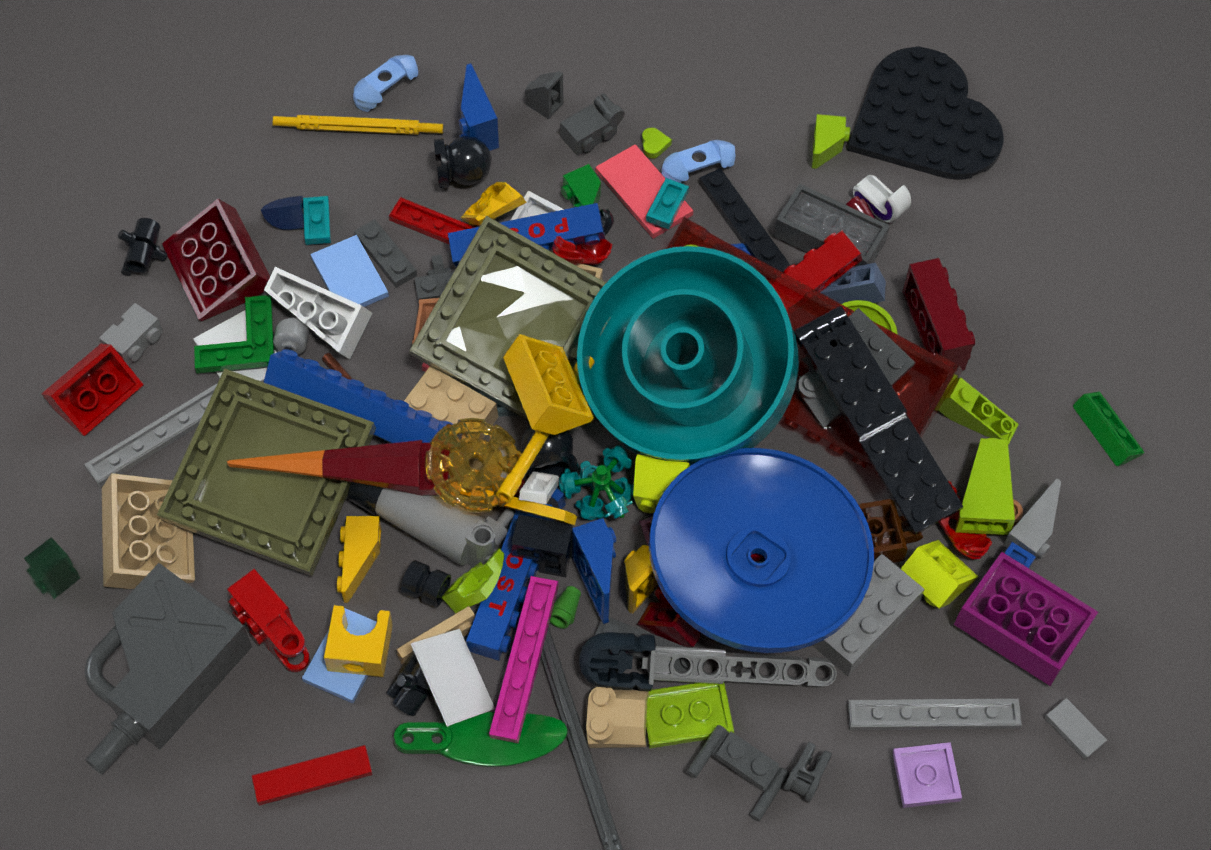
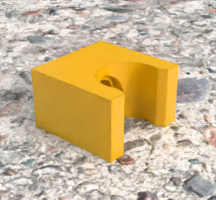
[324,605,393,677]

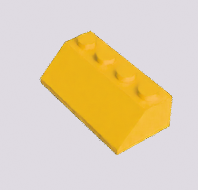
[503,334,594,435]

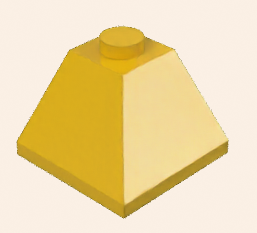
[624,545,658,614]

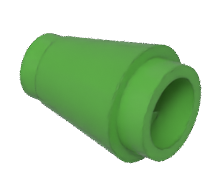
[550,586,581,629]

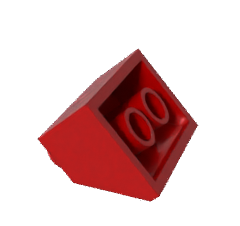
[41,343,144,436]

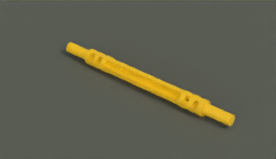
[273,115,444,135]

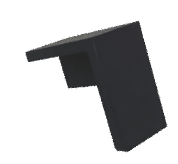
[511,515,573,578]

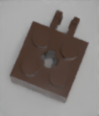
[858,499,923,563]

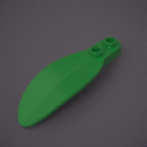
[394,712,568,767]

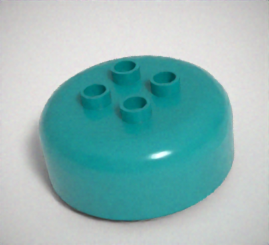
[577,246,799,466]

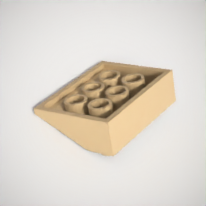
[102,473,195,589]

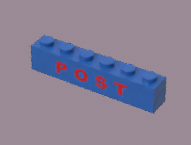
[448,203,605,268]
[466,503,554,661]

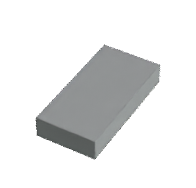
[1045,698,1107,760]

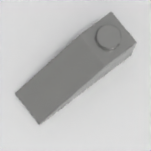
[1004,479,1061,559]

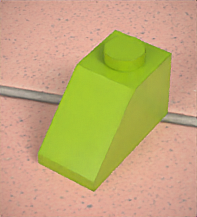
[812,114,850,169]

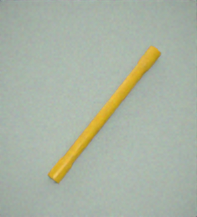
[496,356,594,503]

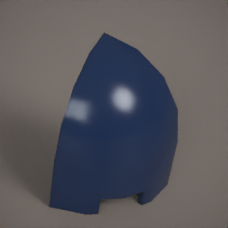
[261,195,304,230]

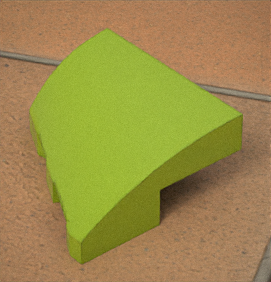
[441,548,504,613]

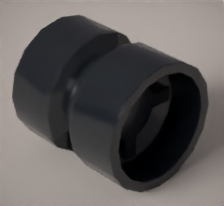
[400,560,451,608]

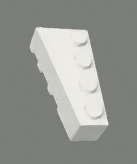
[264,267,372,359]

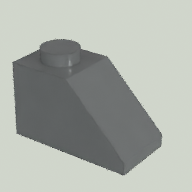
[525,71,563,119]

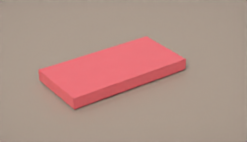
[595,144,693,239]

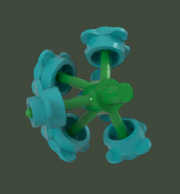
[559,445,634,520]

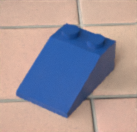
[458,63,499,151]
[572,518,616,624]

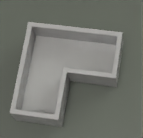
[812,554,925,677]

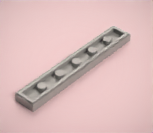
[84,383,218,487]
[848,698,1022,730]

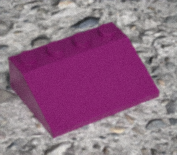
[953,552,1098,686]

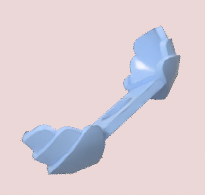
[353,55,418,112]
[661,140,736,183]

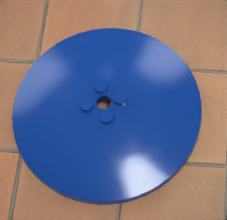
[649,448,874,653]

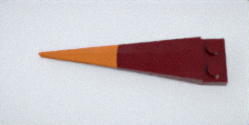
[226,440,452,496]

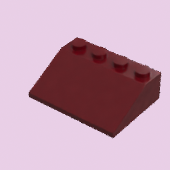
[162,199,270,321]

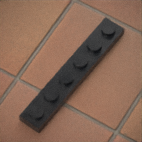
[699,168,790,281]

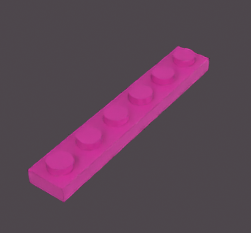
[489,576,559,743]

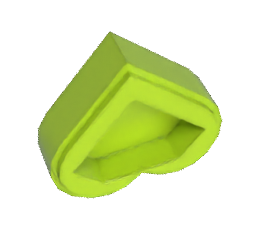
[642,128,672,158]

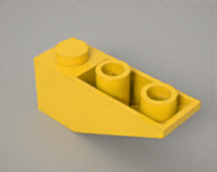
[337,516,382,603]

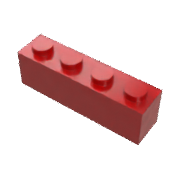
[769,231,862,316]

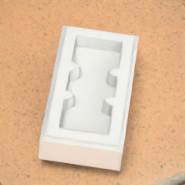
[519,472,559,504]

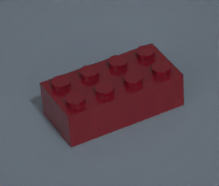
[902,258,975,377]

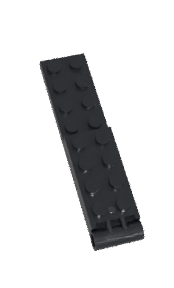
[794,305,964,535]

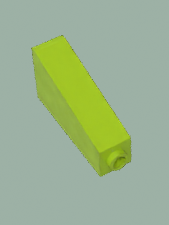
[955,438,1015,535]

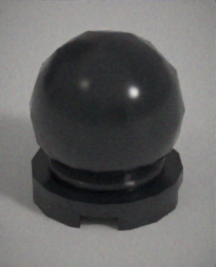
[434,136,492,188]
[521,426,579,487]

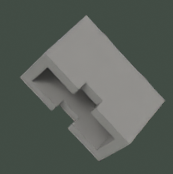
[99,303,163,366]

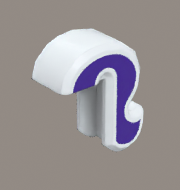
[853,175,911,223]

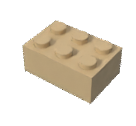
[404,366,499,457]

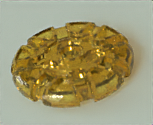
[425,418,522,513]

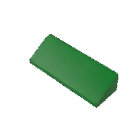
[1073,392,1144,466]

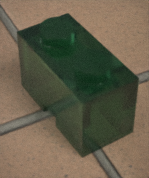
[24,537,81,599]

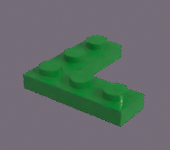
[194,295,275,373]

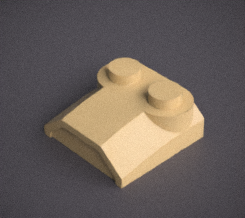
[586,687,649,748]

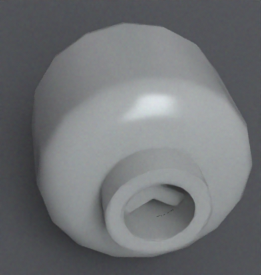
[273,318,309,356]

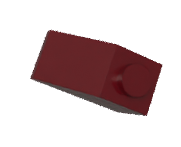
[637,602,702,647]

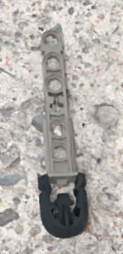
[579,632,837,691]

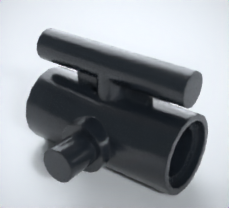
[118,218,167,276]
[387,651,432,716]

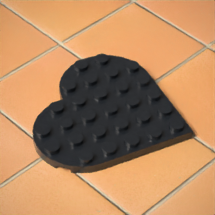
[847,46,1004,180]

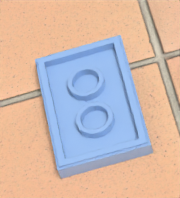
[310,235,389,307]
[302,608,392,703]

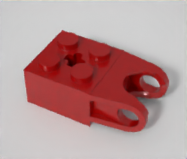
[227,569,310,672]

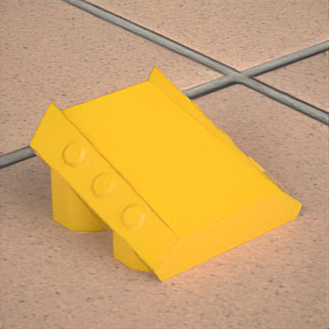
[461,182,526,225]

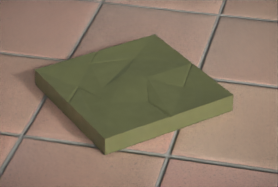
[409,216,610,421]
[157,368,376,576]

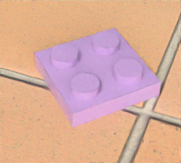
[892,742,962,808]

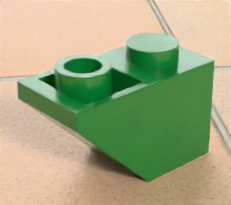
[561,164,601,208]

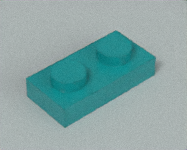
[646,178,689,229]
[303,196,331,245]

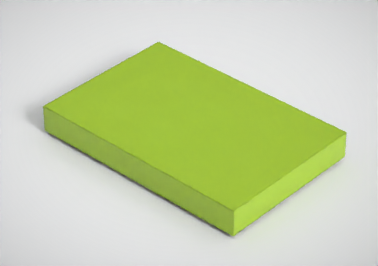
[646,683,734,749]

